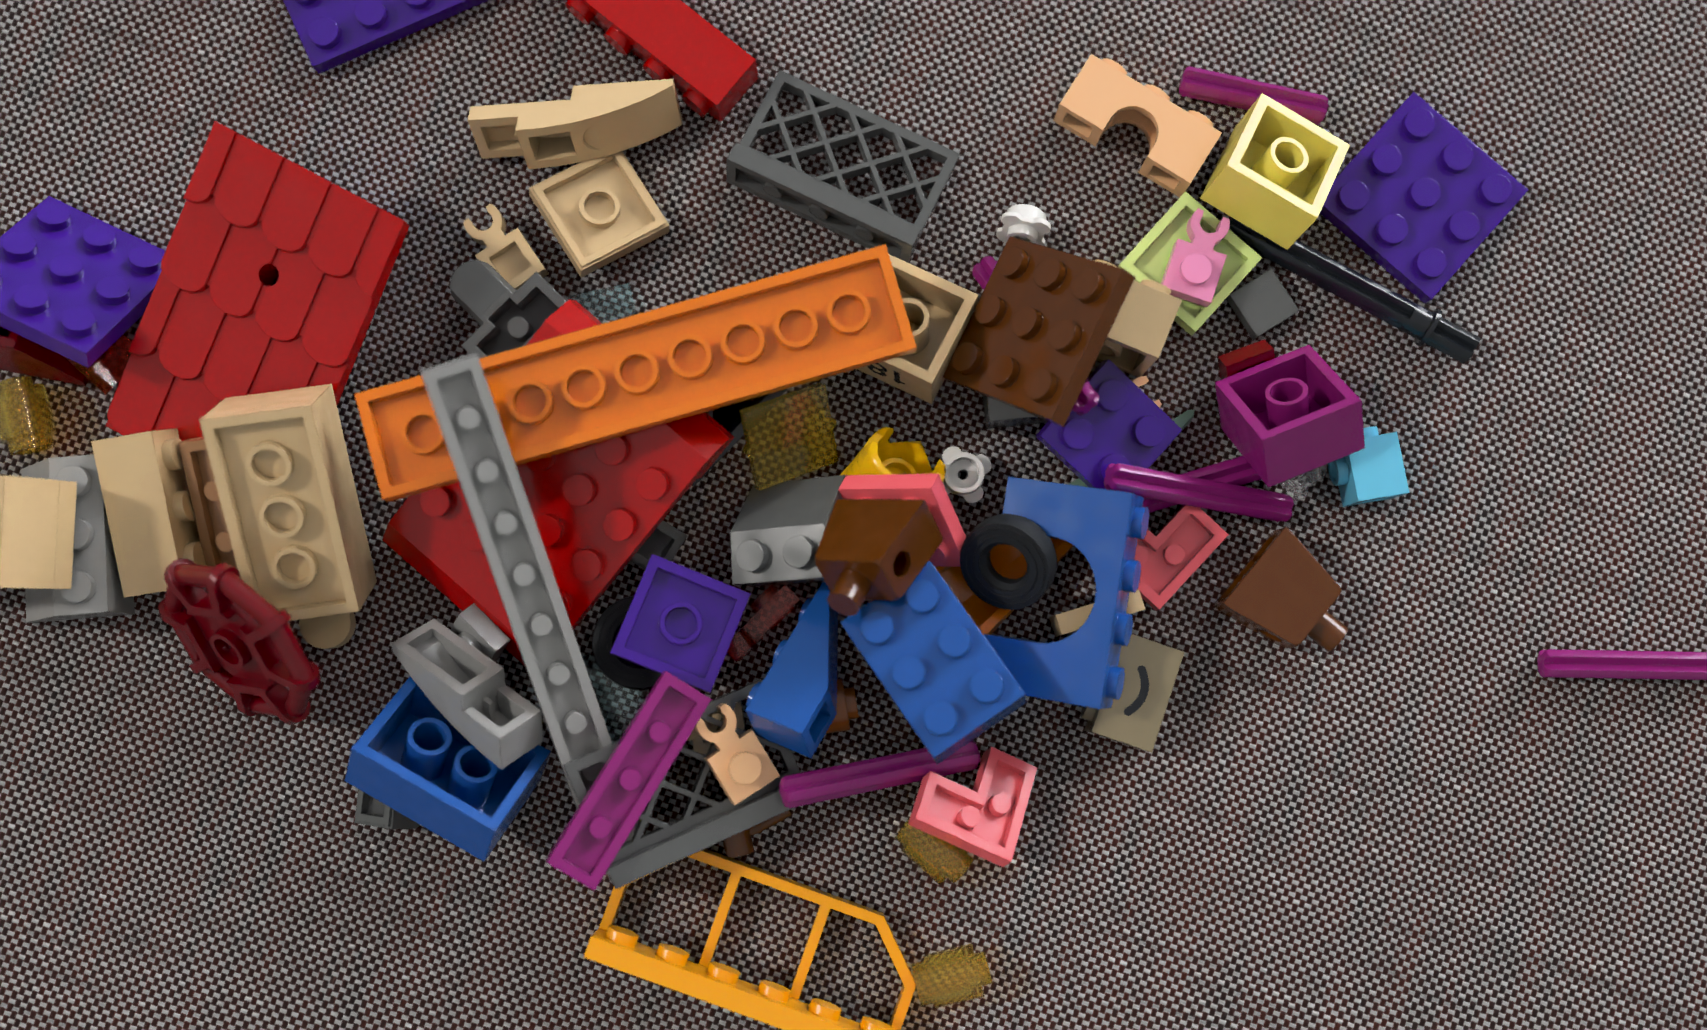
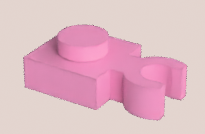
[1161,208,1230,307]

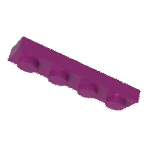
[546,671,712,891]

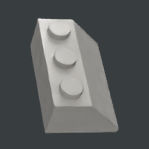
[21,454,135,623]

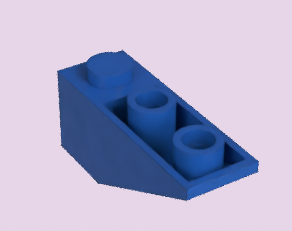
[745,582,838,758]

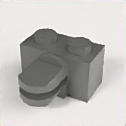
[450,260,567,359]

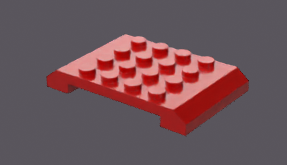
[382,300,734,666]

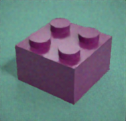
[1215,345,1365,488]

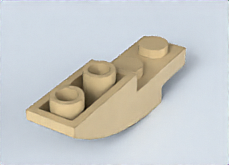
[468,79,682,169]

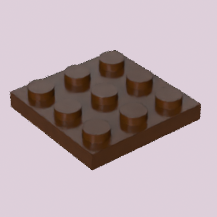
[943,236,1135,427]

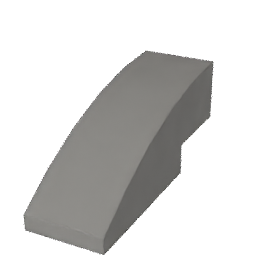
[391,619,543,770]

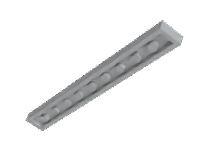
[420,353,644,843]

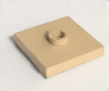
[529,151,670,278]

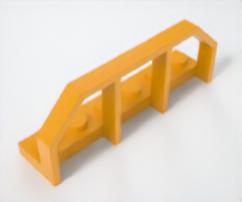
[583,849,916,1030]

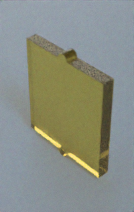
[739,382,839,491]

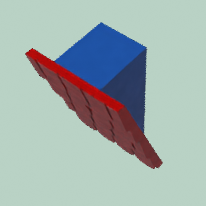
[105,121,409,441]

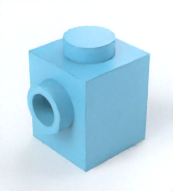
[1328,426,1409,507]

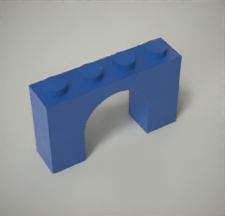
[984,477,1149,709]

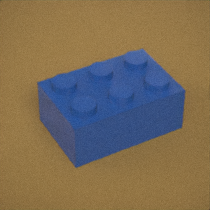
[840,561,1026,765]
[345,676,551,862]

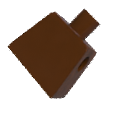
[815,499,943,616]
[1212,527,1348,652]

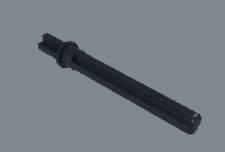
[1229,217,1481,363]

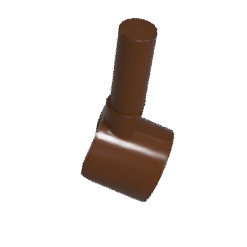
[723,810,791,858]

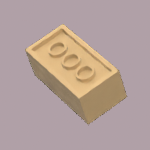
[199,384,377,621]
[0,475,77,589]

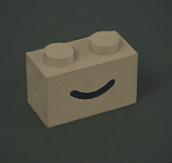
[1081,634,1185,753]

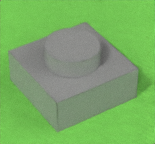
[450,603,510,662]

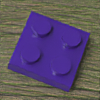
[1035,359,1182,489]
[610,554,751,694]

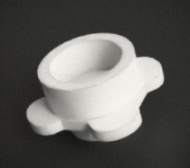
[996,204,1051,246]
[942,446,991,503]

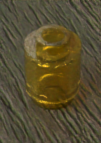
[0,376,57,455]
[894,818,974,884]
[911,943,992,1009]

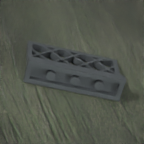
[726,70,960,263]
[563,679,800,889]

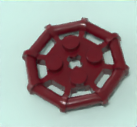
[158,558,321,724]

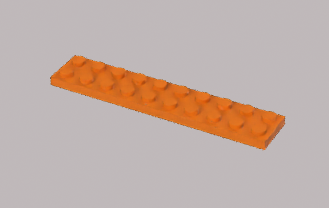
[354,244,917,502]

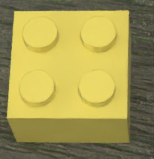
[1200,93,1350,250]

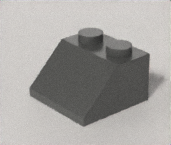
[730,475,846,587]

